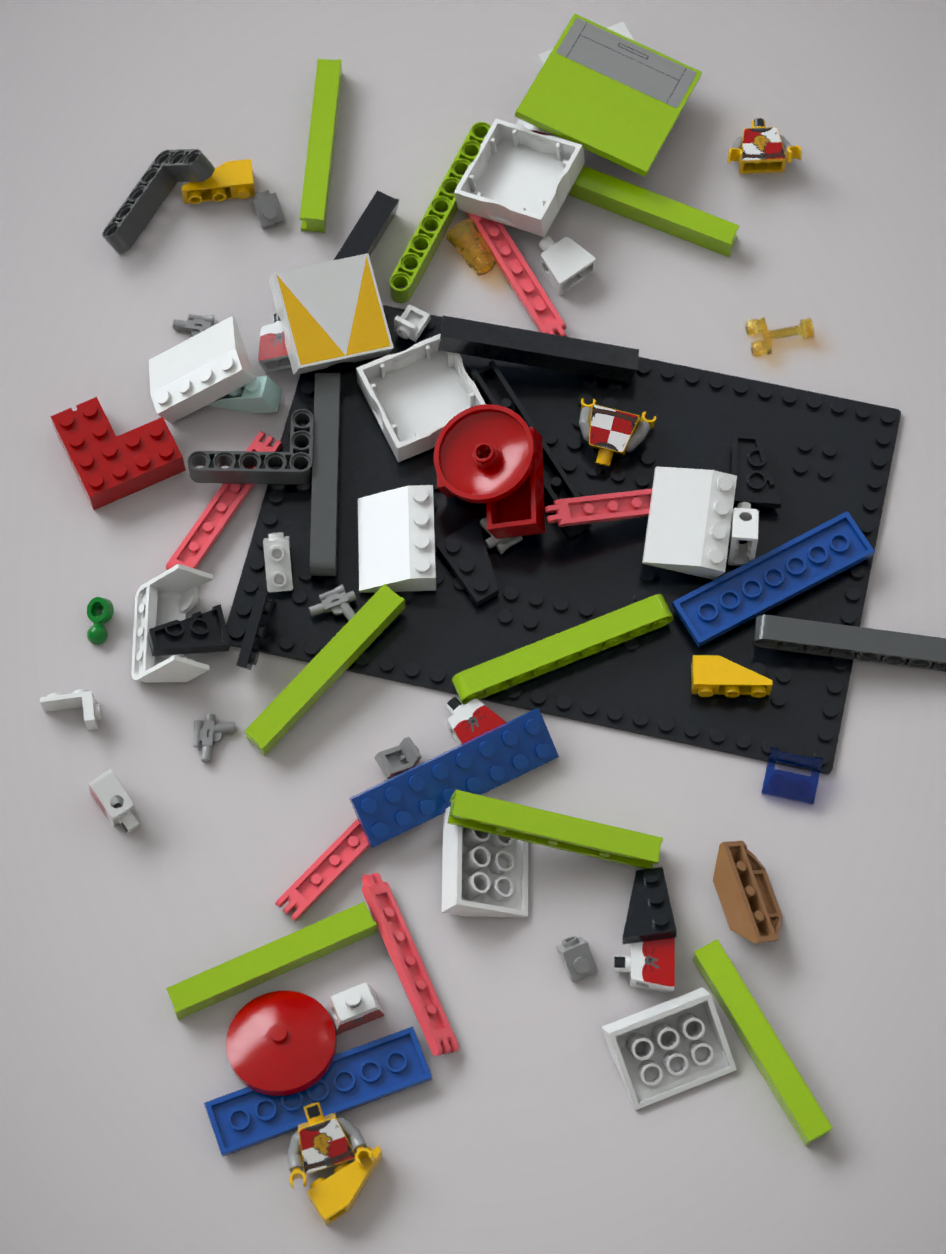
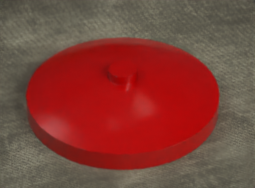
[434,404,536,503]
[226,990,337,1096]

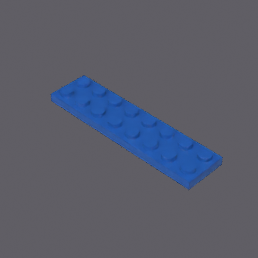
[672,511,875,647]
[349,709,559,848]
[204,1027,432,1157]

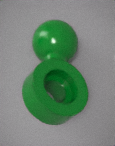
[87,597,114,645]

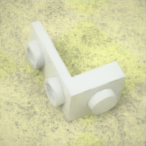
[263,532,293,592]
[40,689,102,730]

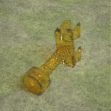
[745,317,814,357]

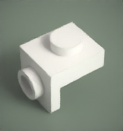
[394,304,431,342]

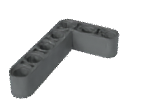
[102,149,215,254]
[188,409,314,485]

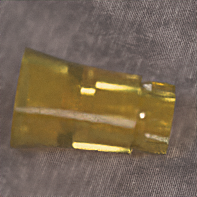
[446,219,496,276]

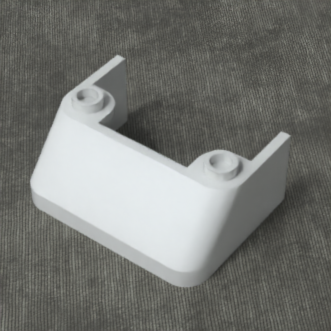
[131,564,213,683]

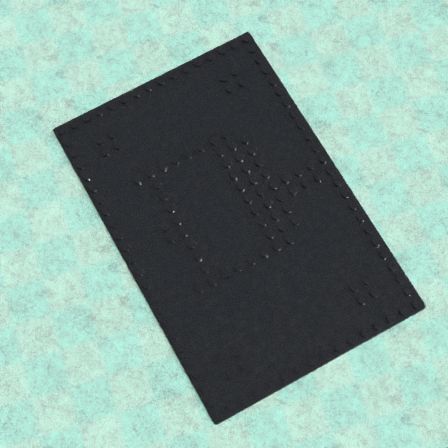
[226,305,901,774]

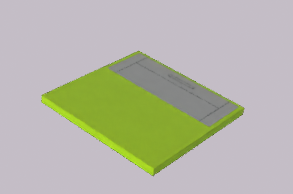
[515,13,702,177]

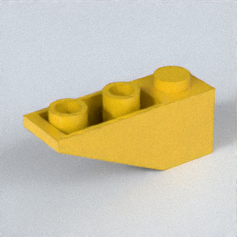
[181,159,255,204]
[691,655,773,698]
[307,1145,382,1225]

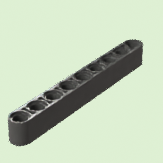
[310,373,341,576]
[754,615,946,672]

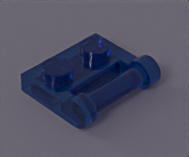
[761,747,823,805]

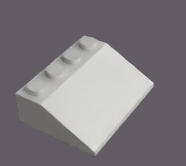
[149,316,256,424]
[642,466,737,580]
[358,485,436,593]
[442,807,528,918]
[602,987,737,1110]

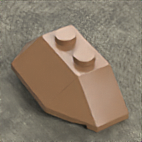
[713,841,783,944]

